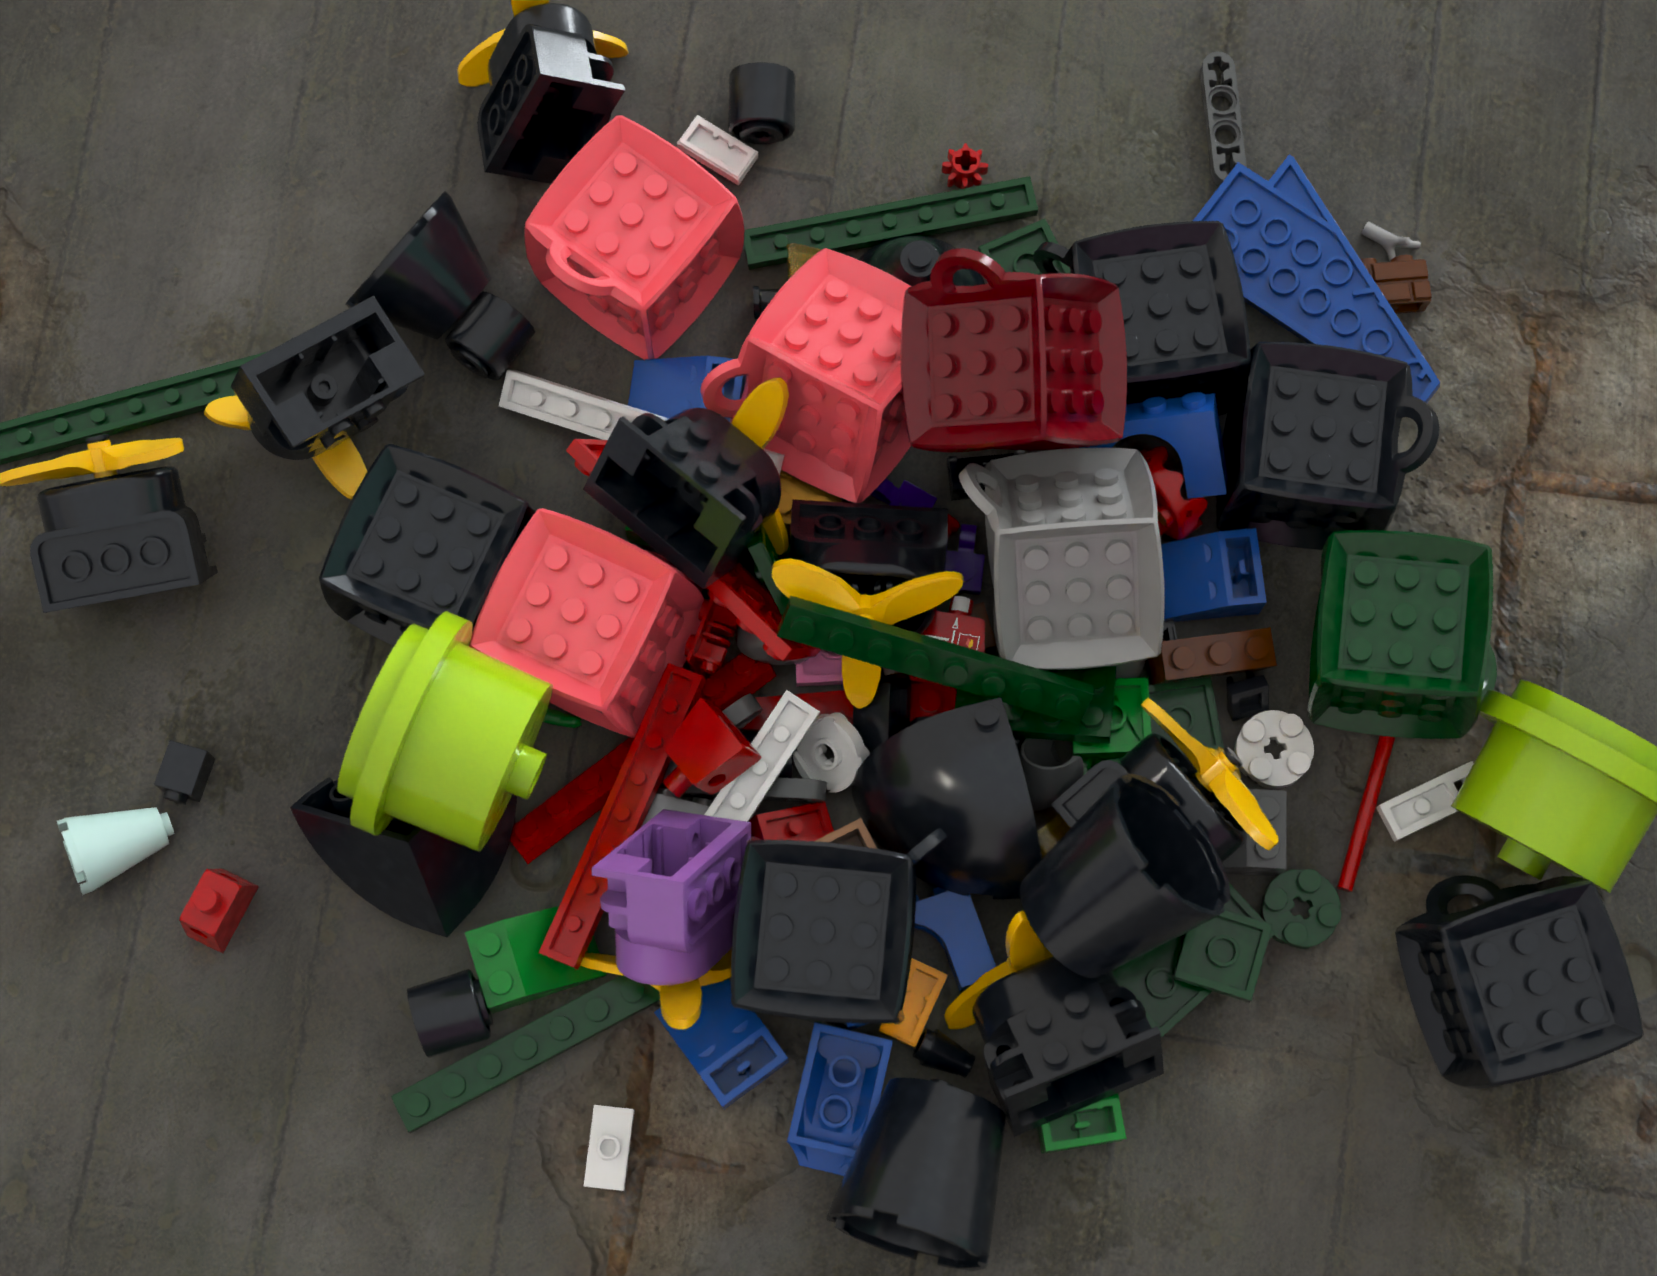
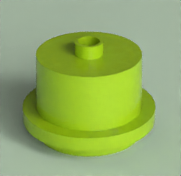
[337,611,553,852]
[1451,680,1657,893]

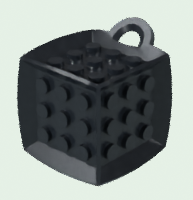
[1033,221,1251,416]
[1217,342,1439,550]
[319,444,535,646]
[731,827,948,1025]
[1395,875,1644,1089]

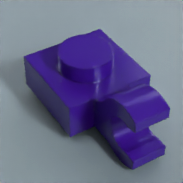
[870,479,937,508]
[945,524,985,595]

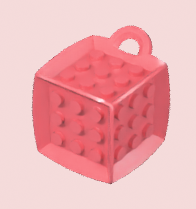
[524,115,745,360]
[701,248,911,503]
[469,508,705,739]

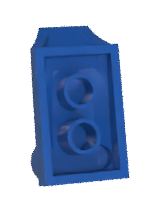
[787,1022,893,1176]

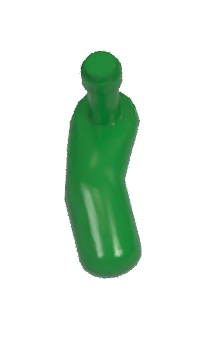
[543,708,582,728]

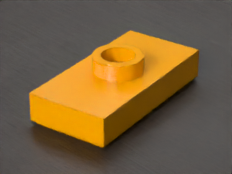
[879,958,948,1049]

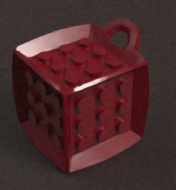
[901,248,1127,453]

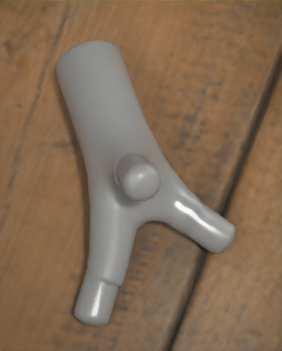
[1361,221,1421,261]

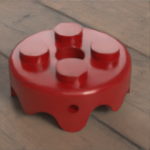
[1140,446,1208,540]

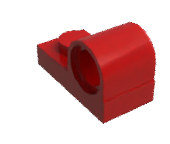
[749,802,834,841]

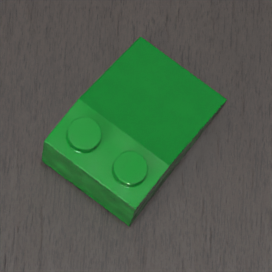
[464,906,607,1014]

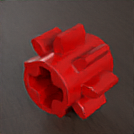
[942,143,988,189]

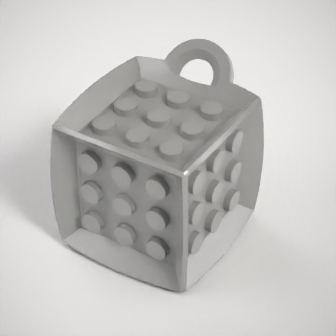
[959,448,1165,670]

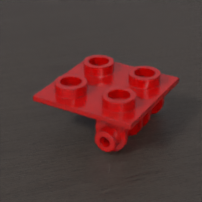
[684,598,738,677]

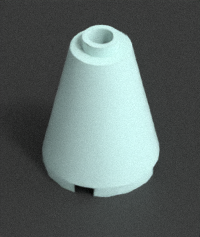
[57,807,174,895]

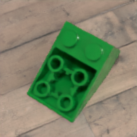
[1037,1093,1126,1154]

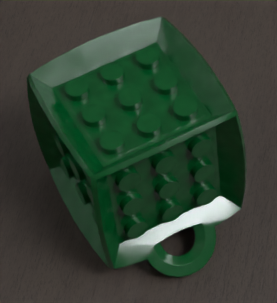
[1308,530,1497,739]

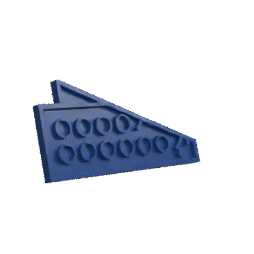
[1193,154,1440,403]

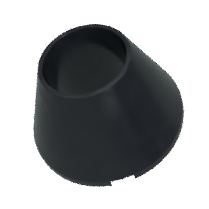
[345,191,492,340]

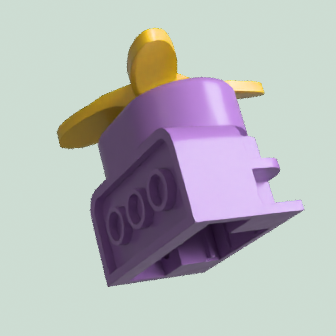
[581,809,751,1029]

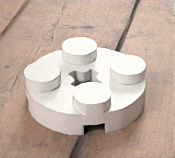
[1234,710,1314,789]
[793,712,870,793]

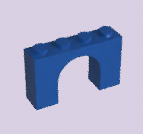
[1069,392,1228,499]
[845,887,996,1030]

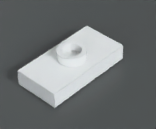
[677,115,759,186]
[584,1105,635,1191]

